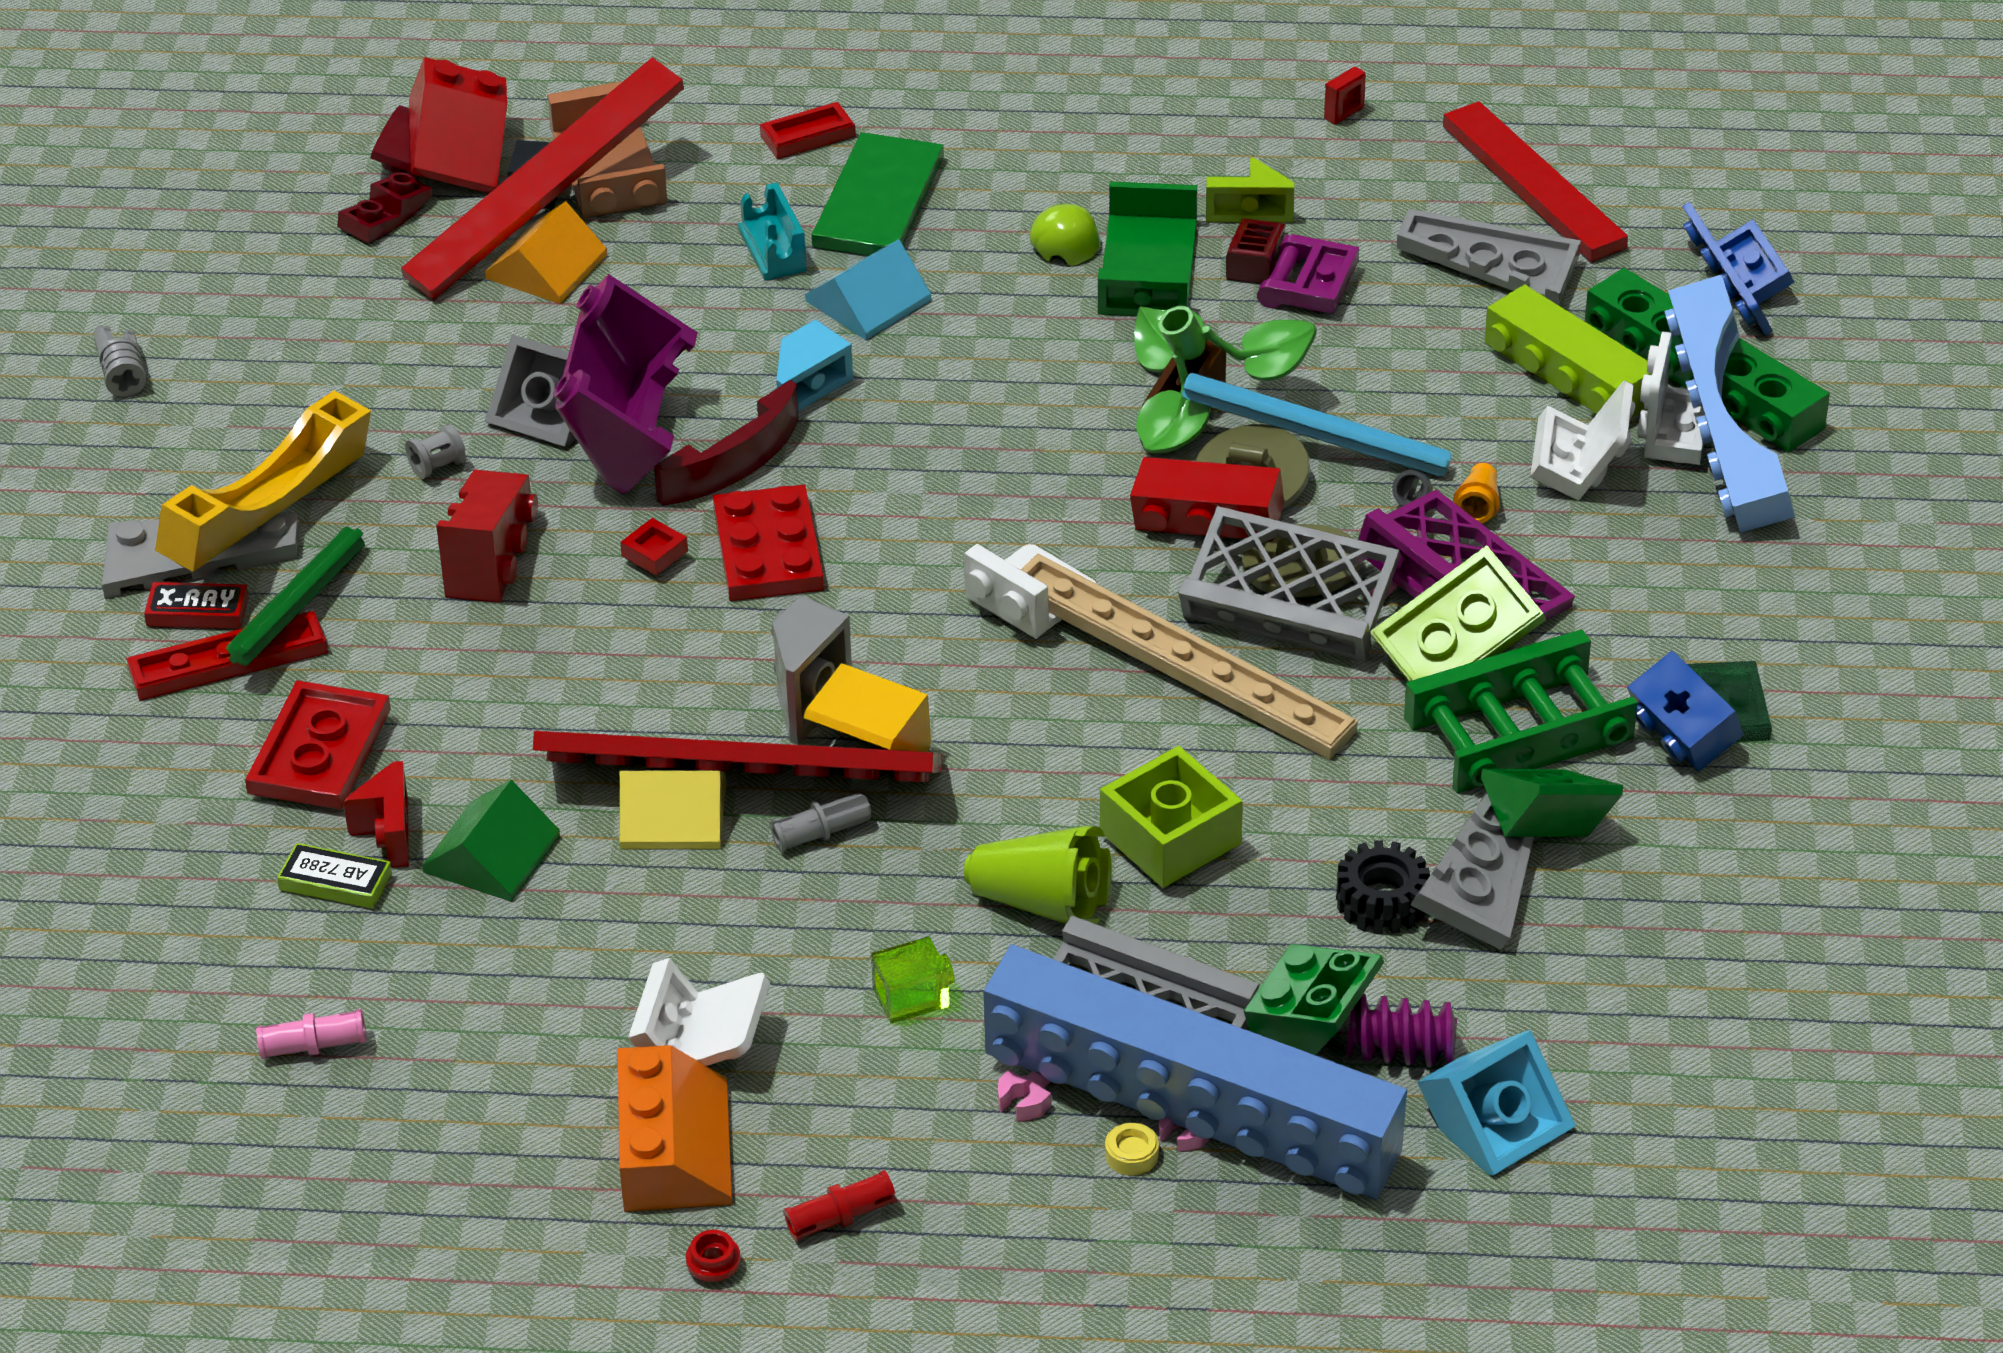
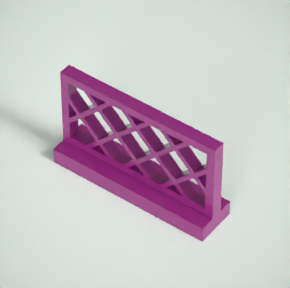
[1358,489,1575,653]

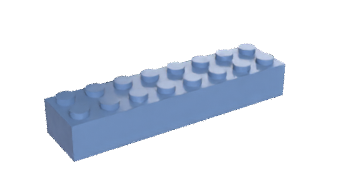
[983,944,1407,1200]

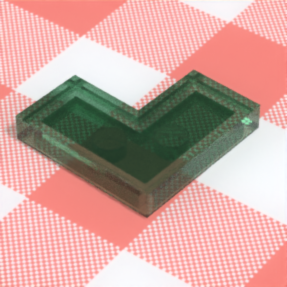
[1687,661,1772,742]

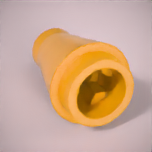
[1453,463,1500,524]

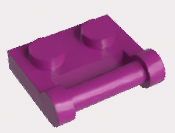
[1257,234,1359,314]

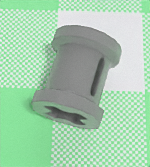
[405,424,466,479]

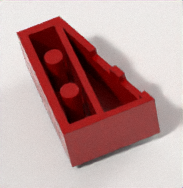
[436,469,538,603]

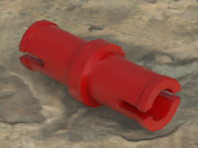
[783,1170,897,1242]

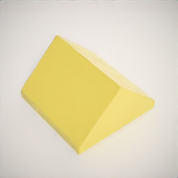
[619,771,726,849]

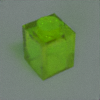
[871,936,955,1024]

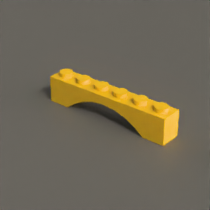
[155,390,371,572]

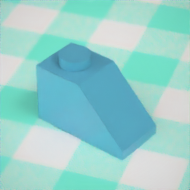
[776,319,853,411]

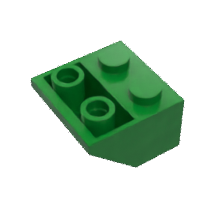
[1243,944,1384,1055]

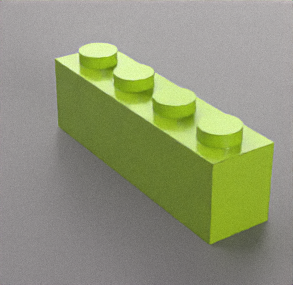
[1485,284,1652,419]

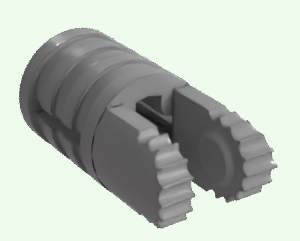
[94,326,146,397]

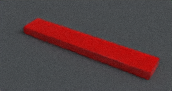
[1443,101,1628,262]

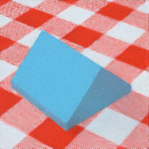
[805,239,931,340]

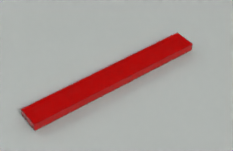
[401,57,684,301]

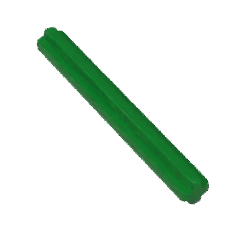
[226,526,365,666]

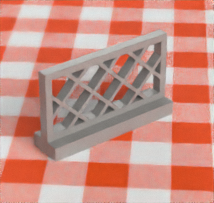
[1178,506,1400,662]
[1053,915,1259,1030]

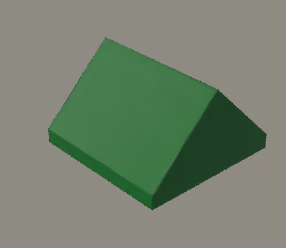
[1481,769,1623,837]
[422,779,560,902]

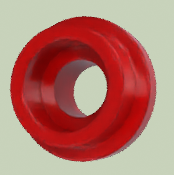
[685,1230,741,1282]

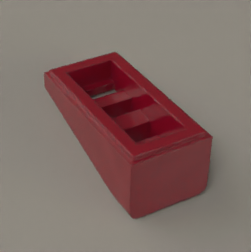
[1226,218,1286,283]

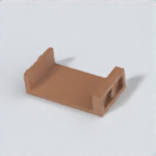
[547,81,667,219]

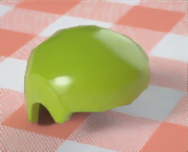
[1029,203,1100,266]

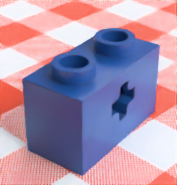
[1627,650,1744,772]

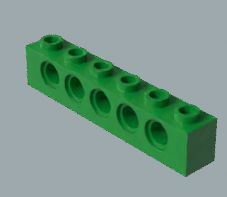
[1585,267,1830,453]

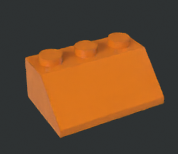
[617,1045,732,1212]

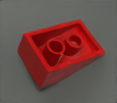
[409,57,508,193]

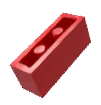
[1130,457,1285,541]

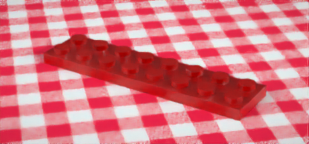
[533,731,943,782]

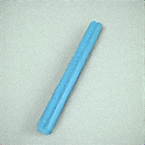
[1182,373,1451,477]

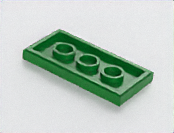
[811,132,944,256]

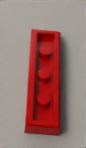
[126,611,328,701]

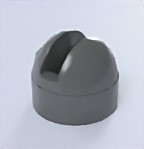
[1392,470,1433,506]

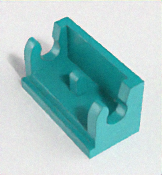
[738,182,807,281]

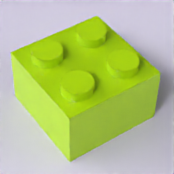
[1100,745,1243,888]

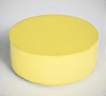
[1105,1123,1159,1176]

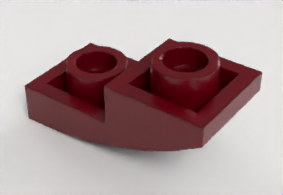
[370,105,411,173]
[337,172,432,243]

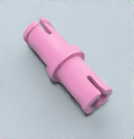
[256,1009,367,1060]

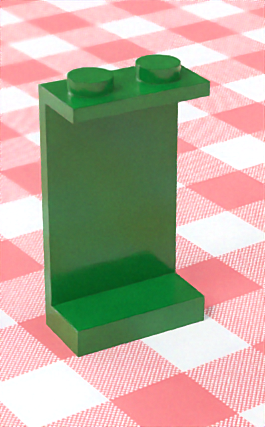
[1098,181,1198,316]

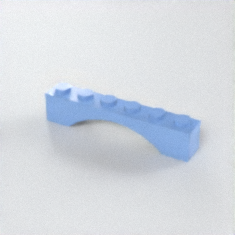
[1664,275,1795,533]

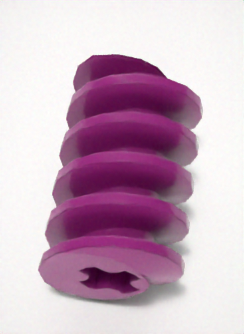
[1347,994,1457,1067]

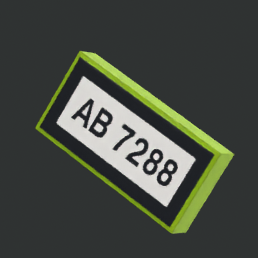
[277,843,392,909]

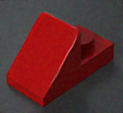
[344,761,409,868]

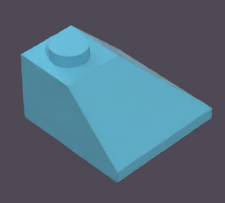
[1417,1030,1576,1175]

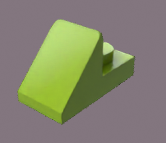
[1206,157,1294,223]

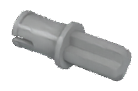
[770,793,871,853]

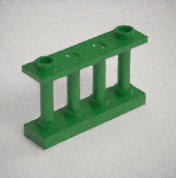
[1404,629,1637,793]

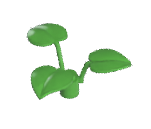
[1134,306,1317,453]

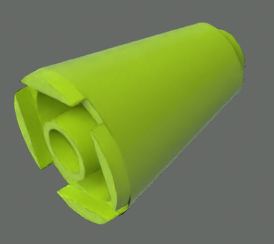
[964,826,1112,925]

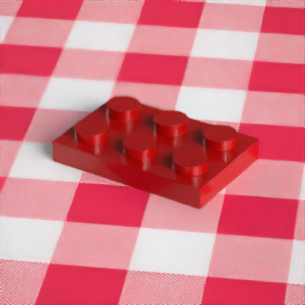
[712,484,824,601]
[245,680,391,809]

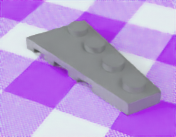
[1397,208,1581,305]
[102,513,300,599]
[1410,792,1534,950]

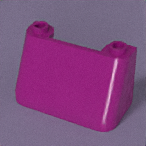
[553,274,698,495]

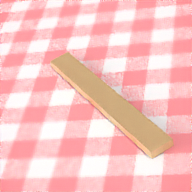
[1020,553,1358,760]

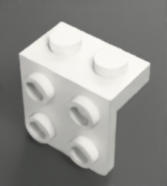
[1637,332,1705,465]
[1530,381,1635,501]
[964,544,1096,639]
[628,958,770,1066]

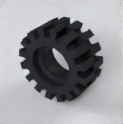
[1336,840,1430,934]

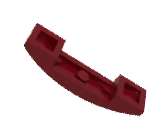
[654,380,799,506]

